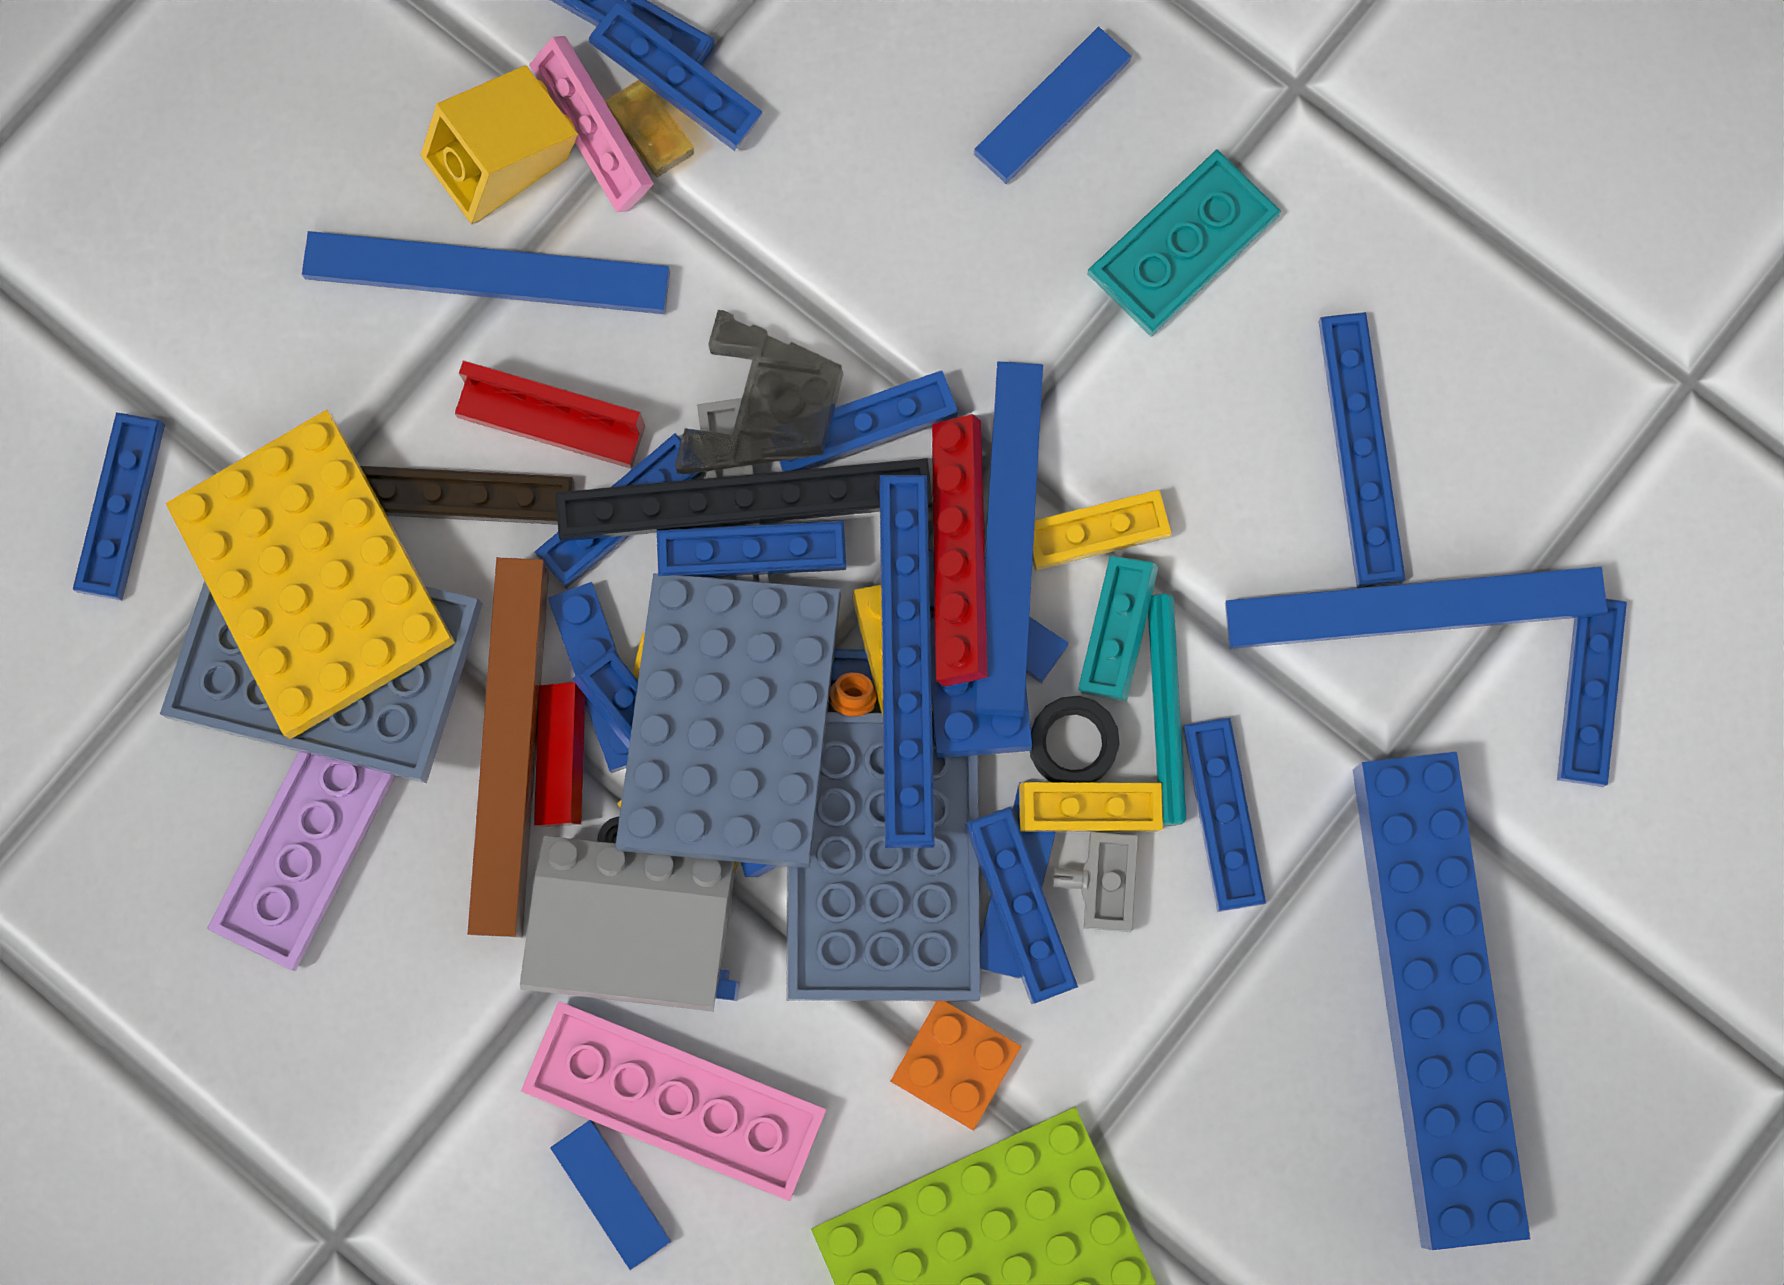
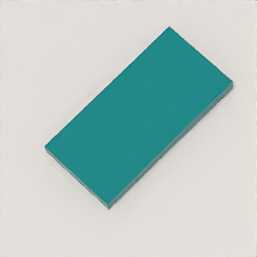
[1087,149,1281,337]

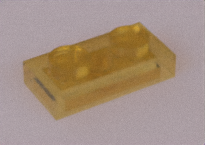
[605,80,694,177]

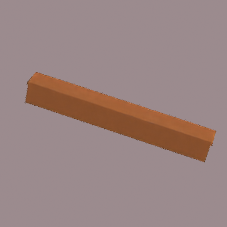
[467,557,549,938]

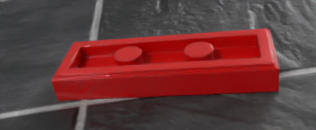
[534,682,585,827]

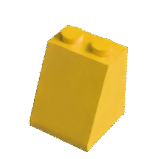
[420,65,578,224]

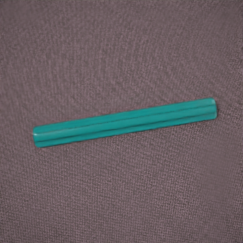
[1148,594,1186,826]

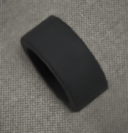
[1030,696,1120,783]

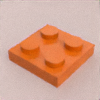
[890,1001,1022,1131]

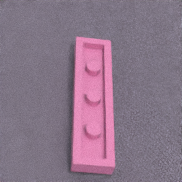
[529,36,654,212]

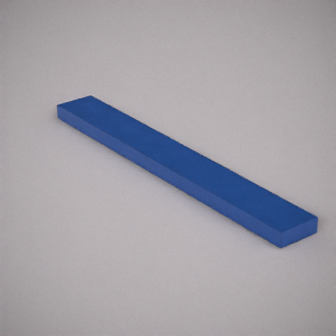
[301,231,670,314]
[975,361,1043,717]
[879,475,935,848]
[1225,566,1608,649]

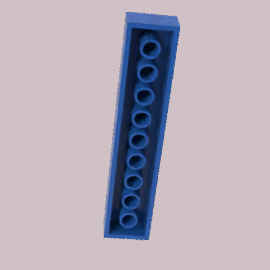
[1353,752,1530,1250]

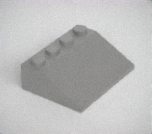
[520,836,734,1012]

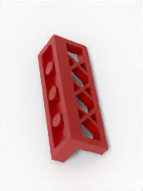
[455,360,646,469]

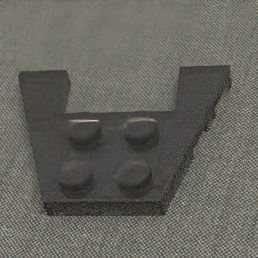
[675,310,844,475]

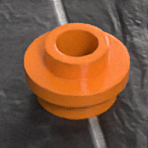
[829,673,877,717]

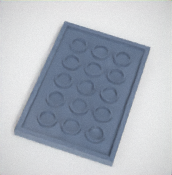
[615,573,841,868]
[160,581,483,784]
[786,712,980,1002]

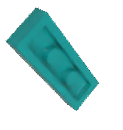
[1078,556,1159,702]

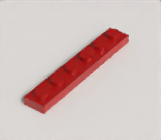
[932,414,988,687]

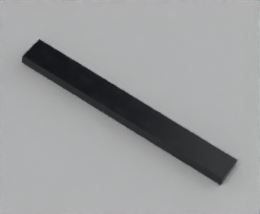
[555,458,933,542]

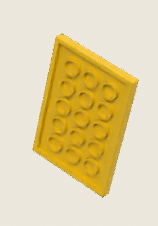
[165,409,455,740]

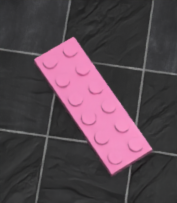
[521,1001,827,1201]

